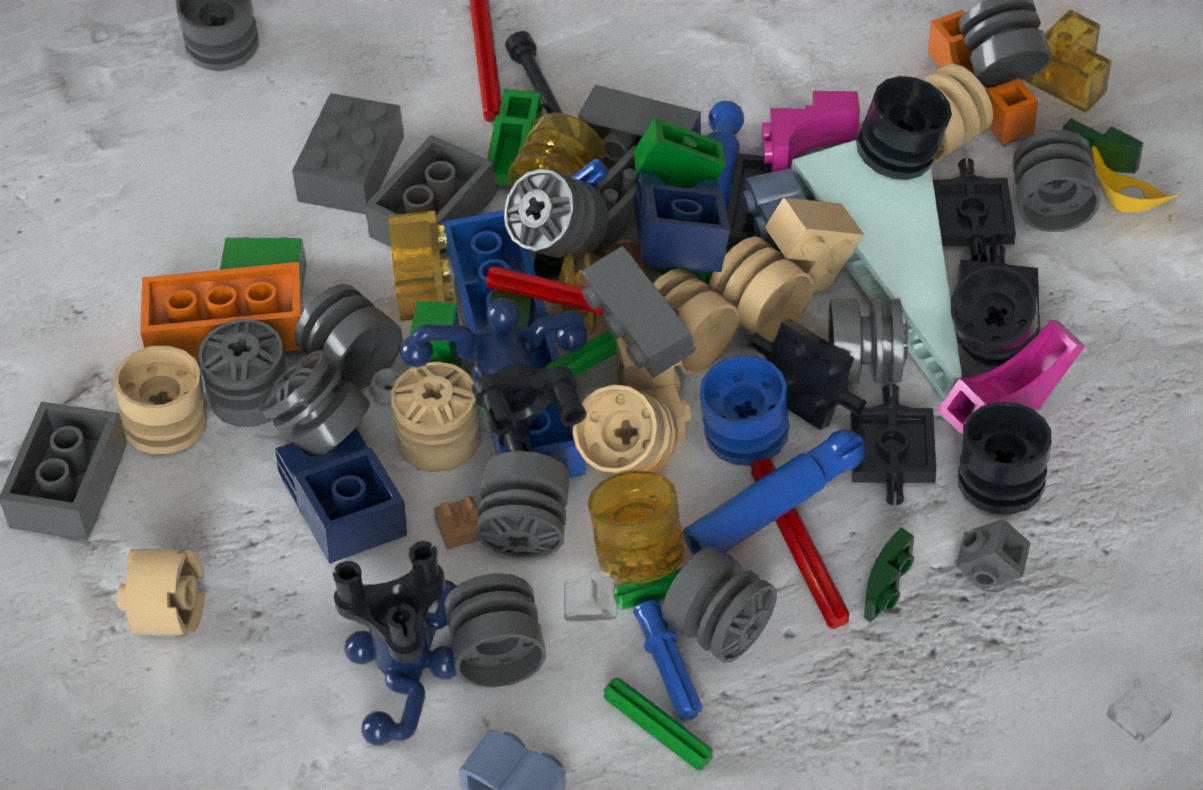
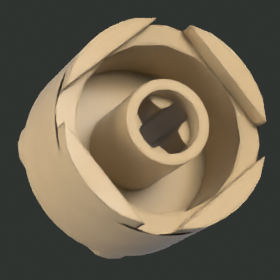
[117,549,205,636]

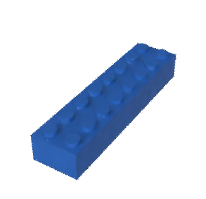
[441,210,586,478]

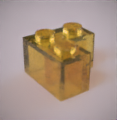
[1024,10,1112,113]
[388,211,453,321]

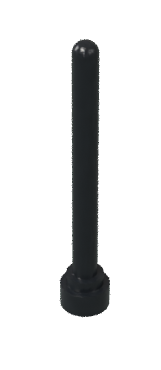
[505,31,581,163]

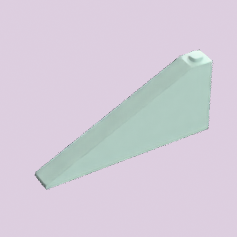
[790,140,962,400]

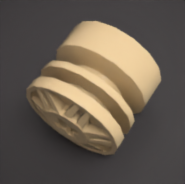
[924,63,993,163]
[708,236,814,341]
[653,268,740,375]
[114,346,207,454]
[391,362,481,472]
[573,384,678,479]

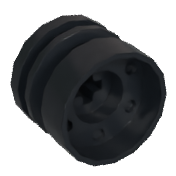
[856,76,952,180]
[951,265,1040,366]
[958,402,1052,514]

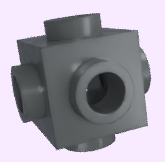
[956,519,1030,590]

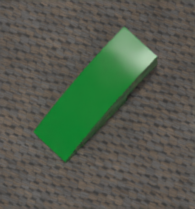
[487,89,543,188]

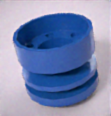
[699,355,790,466]

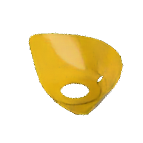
[1092,146,1191,213]

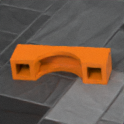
[928,10,1038,145]

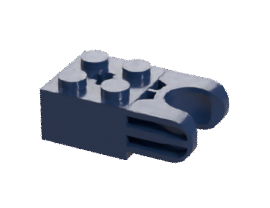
[634,171,730,273]
[275,427,407,564]

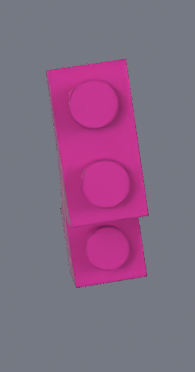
[762,91,860,172]
[937,319,1085,435]

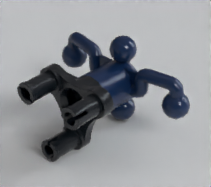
[400,297,588,452]
[332,541,457,746]

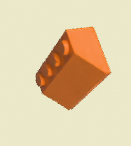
[140,262,304,361]

